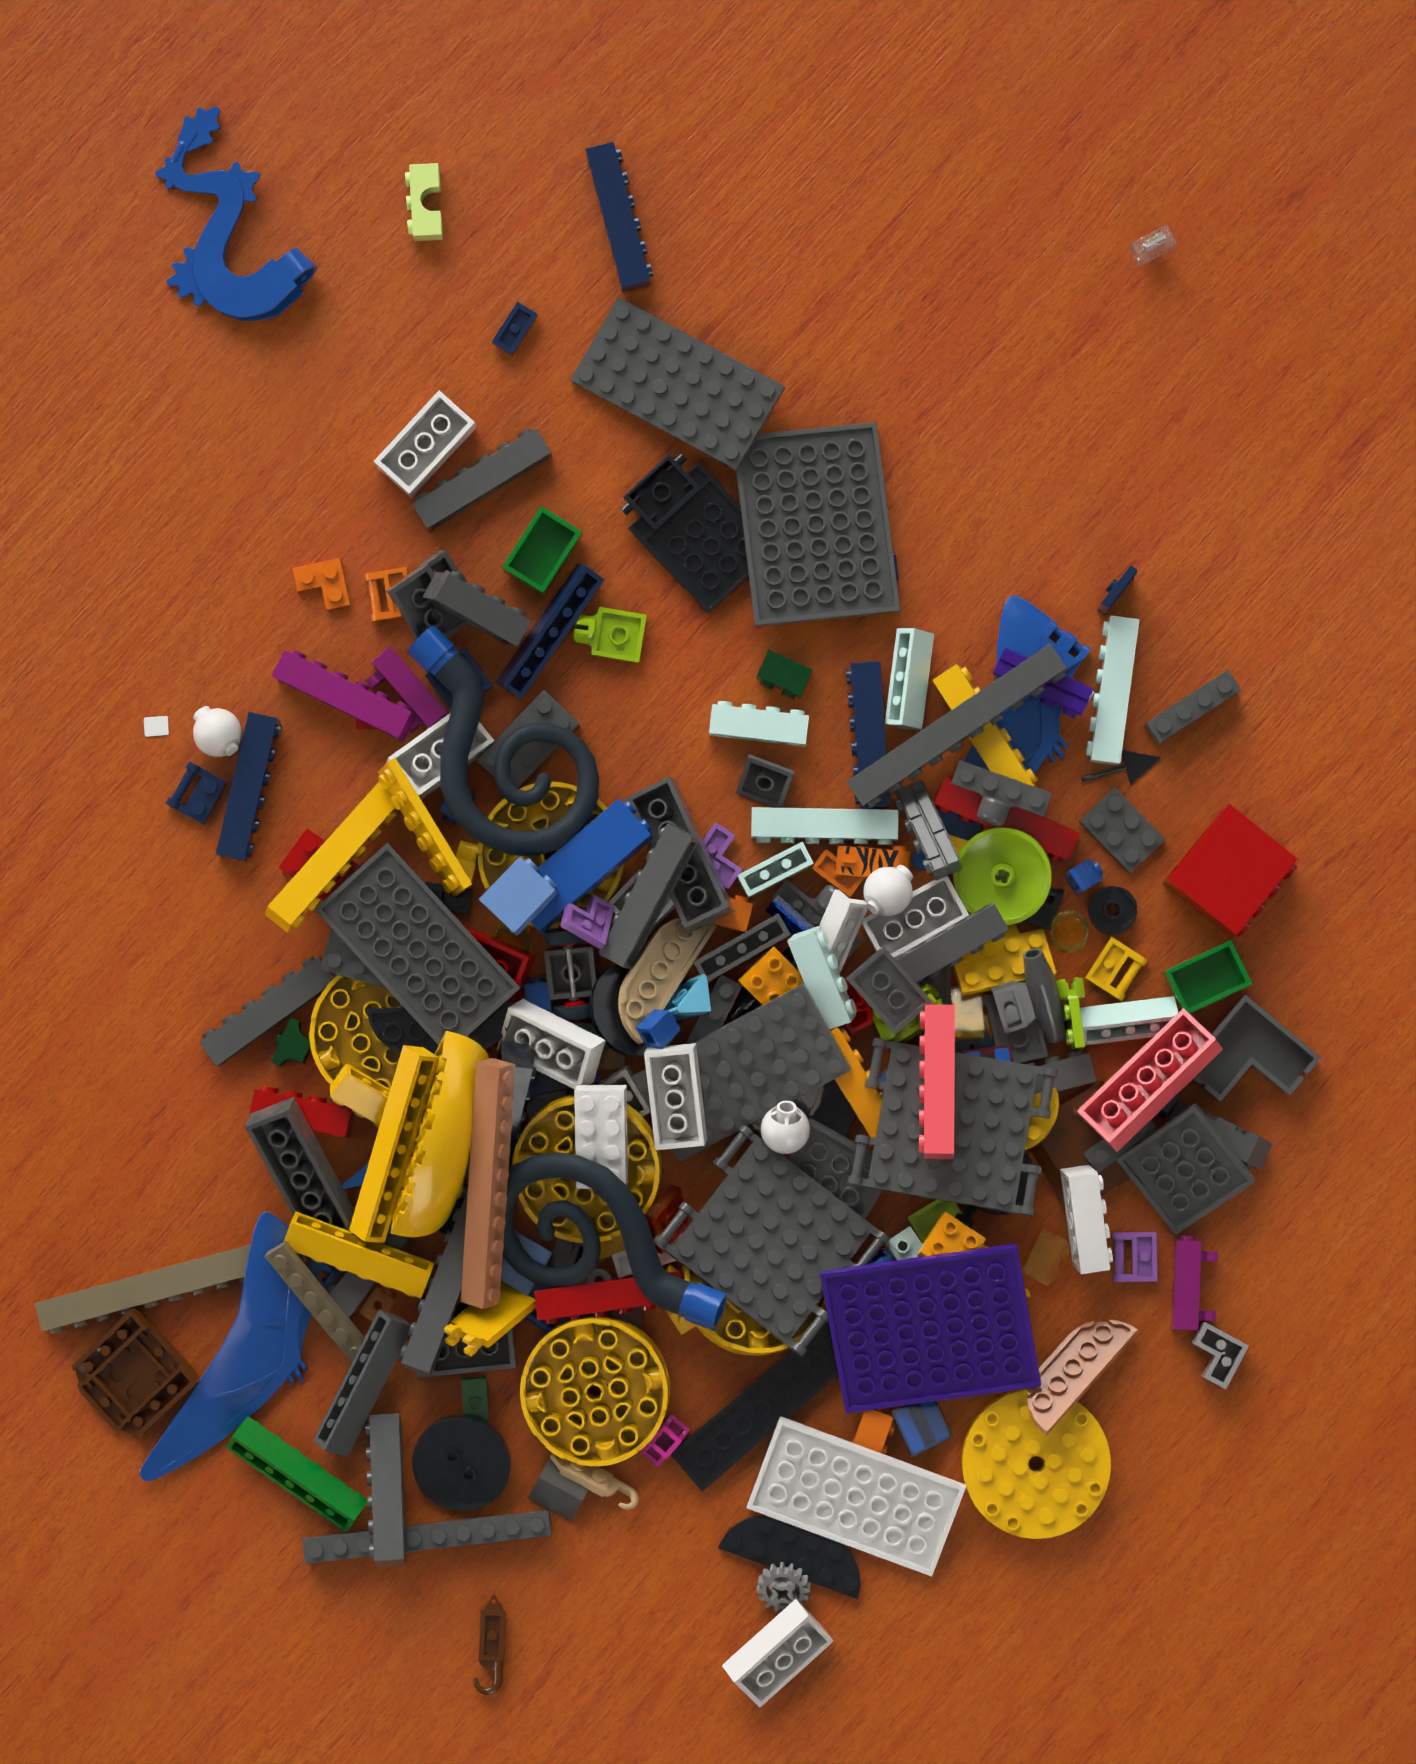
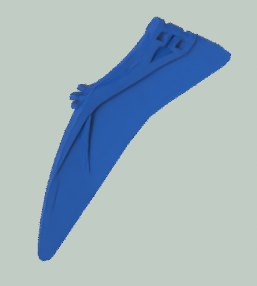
[911,595,1091,869]
[139,1211,341,1481]

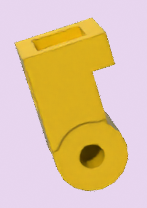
[456,840,478,889]

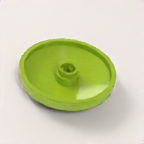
[953,827,1052,925]

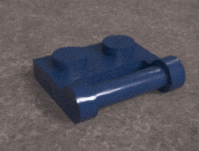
[165,761,228,825]

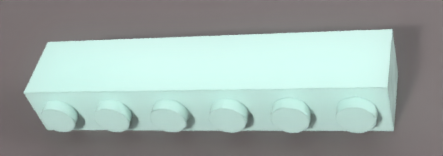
[1086,615,1140,766]
[751,807,898,845]

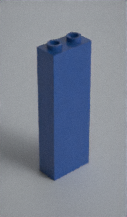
[531,798,653,935]

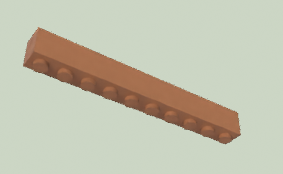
[461,1058,515,1309]

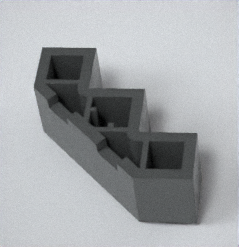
[1168,1099,1273,1170]

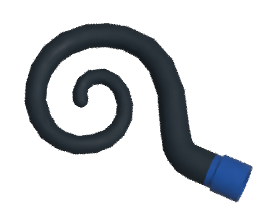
[407,625,600,856]
[503,1152,727,1331]

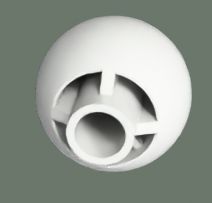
[193,706,242,757]
[863,865,913,916]
[761,1101,810,1154]

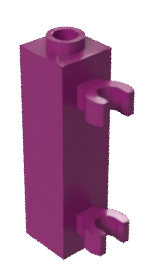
[366,646,448,733]
[1171,1235,1218,1330]

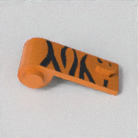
[835,846,911,878]

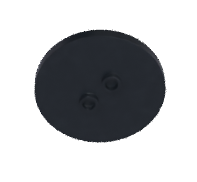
[589,960,681,1057]
[412,1415,511,1511]

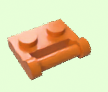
[364,567,408,623]

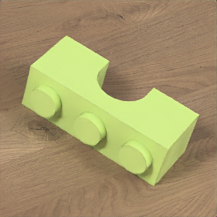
[405,163,443,241]

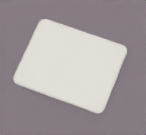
[144,716,169,737]

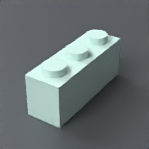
[737,841,814,898]

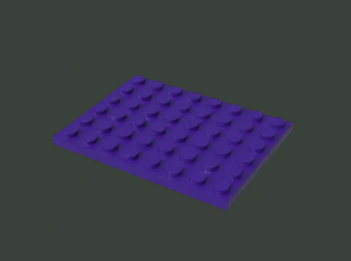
[820,1243,1041,1413]

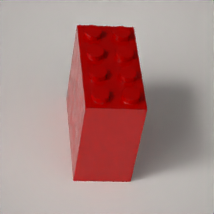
[1163,803,1298,938]

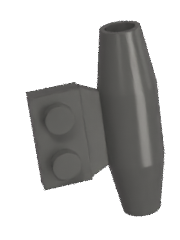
[991,949,1066,1043]

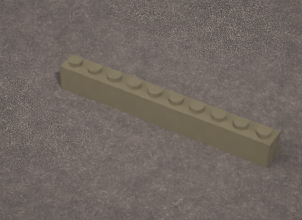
[35,1245,250,1335]

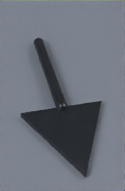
[1081,750,1160,785]

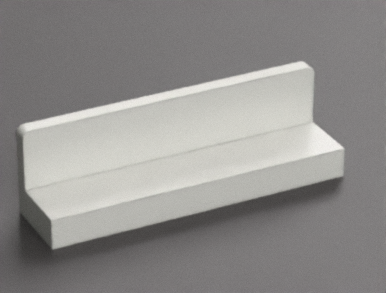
[799,890,868,974]

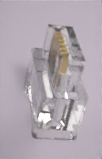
[1130,225,1177,267]

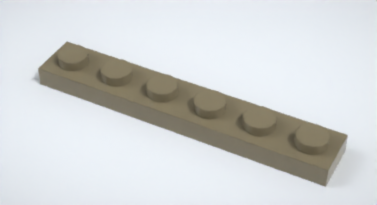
[264,1241,365,1363]

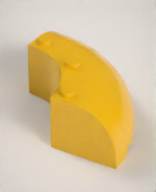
[391,1031,490,1237]

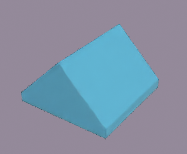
[664,974,711,1020]

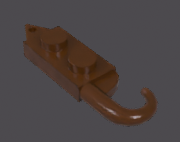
[473,1594,506,1695]

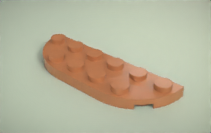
[1027,1319,1138,1436]

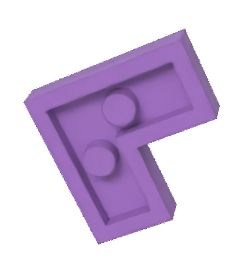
[703,822,742,890]
[560,895,614,949]

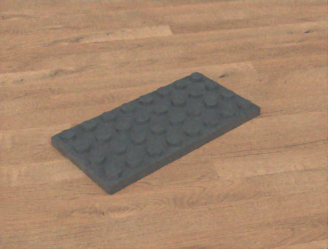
[570,297,785,471]
[314,843,521,1045]
[632,983,852,1162]

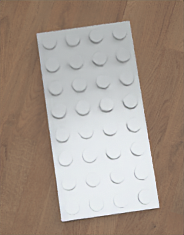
[746,1416,966,1576]

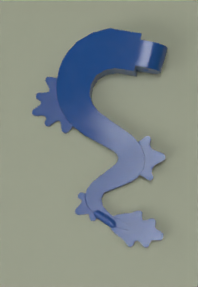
[155,106,317,321]

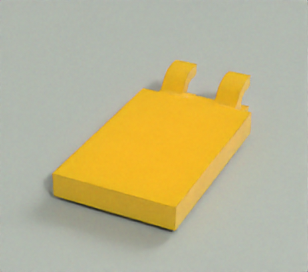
[444,1282,536,1357]

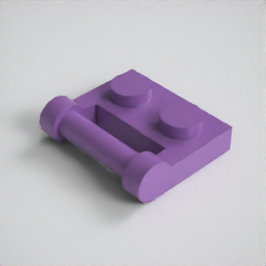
[1112,1232,1157,1282]

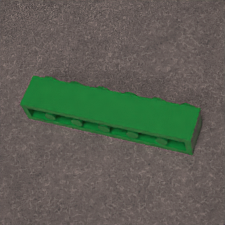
[226,1416,368,1533]

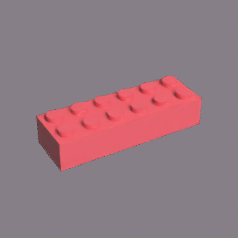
[919,1005,955,1160]
[1077,1008,1223,1152]

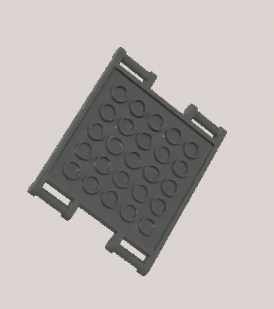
[848,1038,1058,1216]
[653,1124,890,1357]

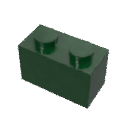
[756,650,813,700]

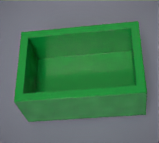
[502,506,583,597]
[1162,940,1252,1014]

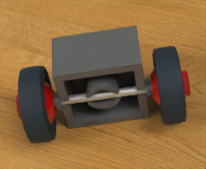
[544,925,600,1023]

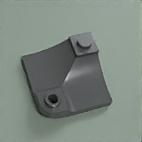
[386,550,468,640]

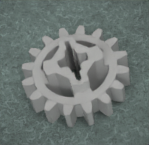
[756,1562,811,1612]

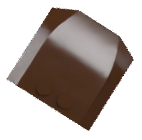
[1029,1080,1131,1204]
[72,1308,200,1439]

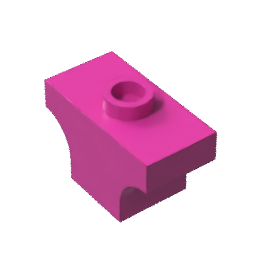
[640,1413,690,1467]

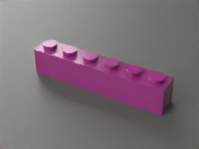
[271,650,416,742]

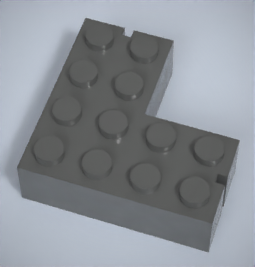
[1191,995,1321,1102]

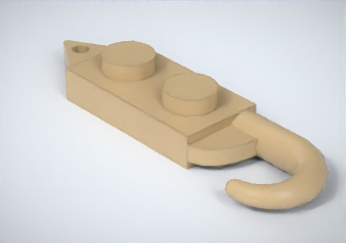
[550,1453,639,1510]

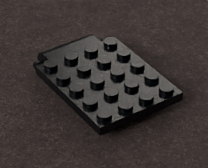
[620,453,749,614]

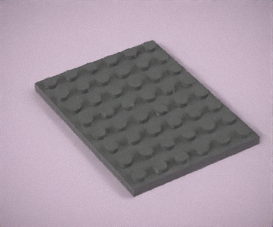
[736,422,900,627]

